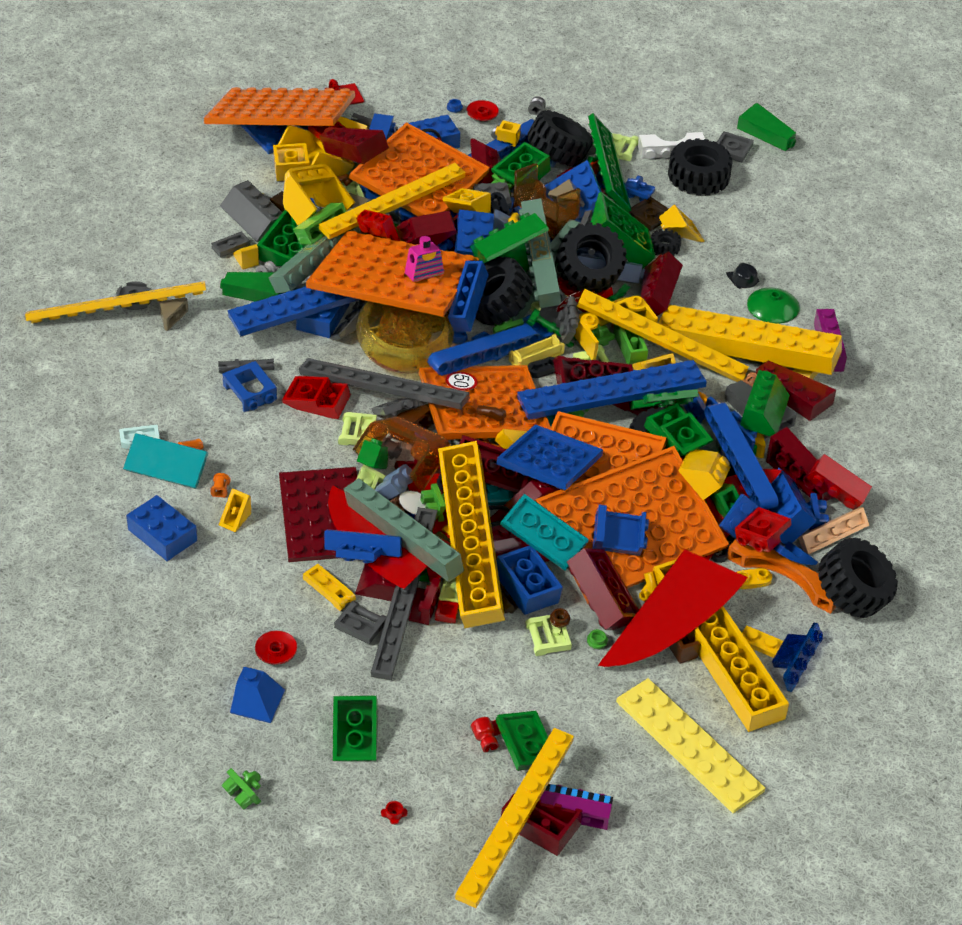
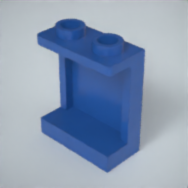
[592,505,649,556]

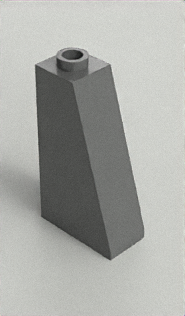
[724,380,797,439]

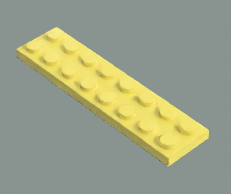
[616,678,765,813]

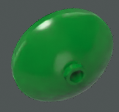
[747,287,800,324]

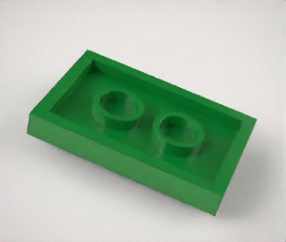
[495,711,548,771]

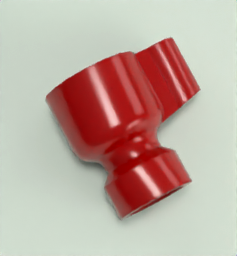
[470,717,501,752]

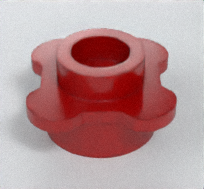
[381,801,408,825]

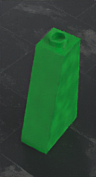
[737,103,796,151]
[220,272,286,302]

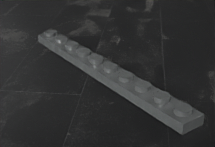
[299,358,470,409]
[371,507,438,680]

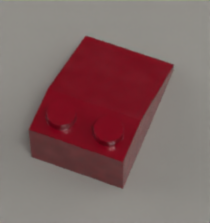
[396,210,457,246]

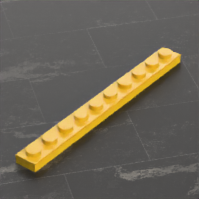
[319,163,466,240]
[25,281,206,323]
[577,289,749,382]
[455,728,574,908]

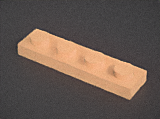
[799,507,869,555]

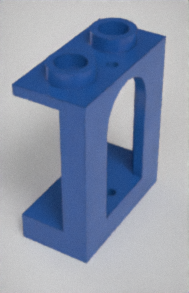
[222,361,277,412]

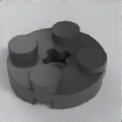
[116,281,152,310]

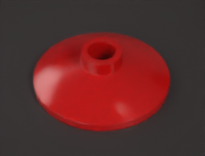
[467,100,499,121]
[255,631,297,665]

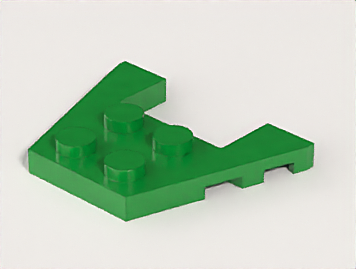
[630,389,699,410]

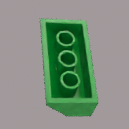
[470,212,549,263]
[740,370,790,437]

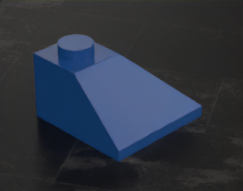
[230,667,285,723]

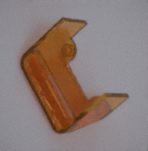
[514,163,580,240]
[352,416,450,491]

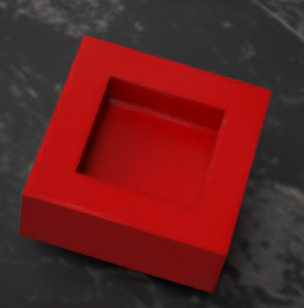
[435,600,459,624]

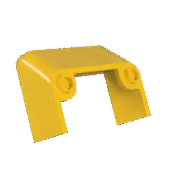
[278,125,355,176]
[283,164,356,225]
[574,296,658,360]

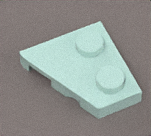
[119,425,160,449]

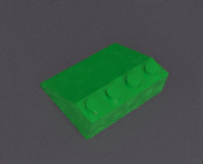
[591,192,656,269]
[257,210,317,266]

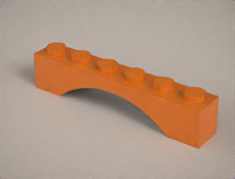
[728,539,836,614]

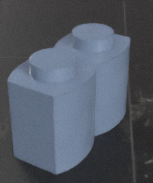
[375,464,415,501]

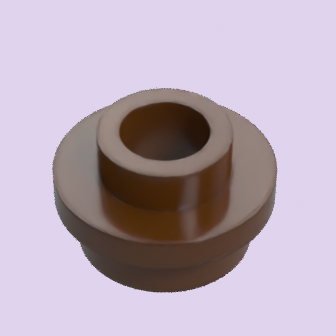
[550,608,570,628]

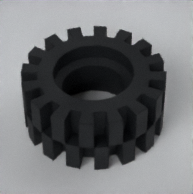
[651,229,681,256]

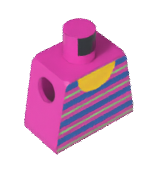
[405,236,444,282]

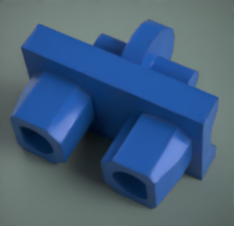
[625,175,655,202]
[807,493,829,530]

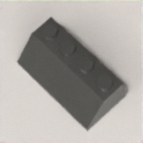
[220,180,282,242]

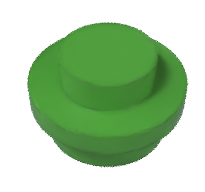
[587,629,608,649]

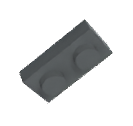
[211,231,251,258]

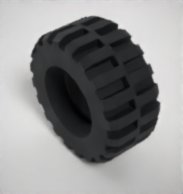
[528,110,593,167]
[668,138,733,196]
[556,222,627,293]
[475,256,533,325]
[818,538,898,618]

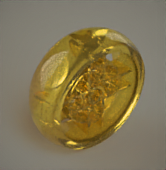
[356,301,454,374]

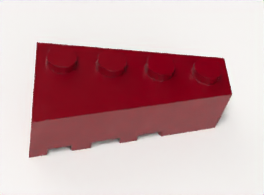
[319,127,389,164]
[641,251,683,316]
[553,356,633,385]
[756,360,836,421]
[766,427,833,502]

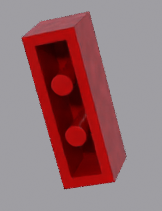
[807,454,872,510]

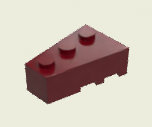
[501,794,583,856]

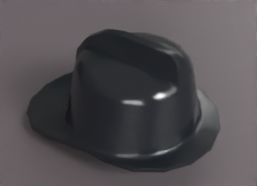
[726,262,760,289]

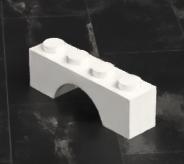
[638,132,705,159]

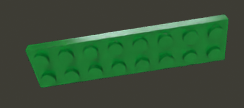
[588,113,632,212]

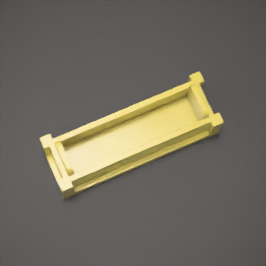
[509,334,565,367]

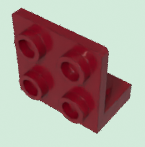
[408,578,441,625]

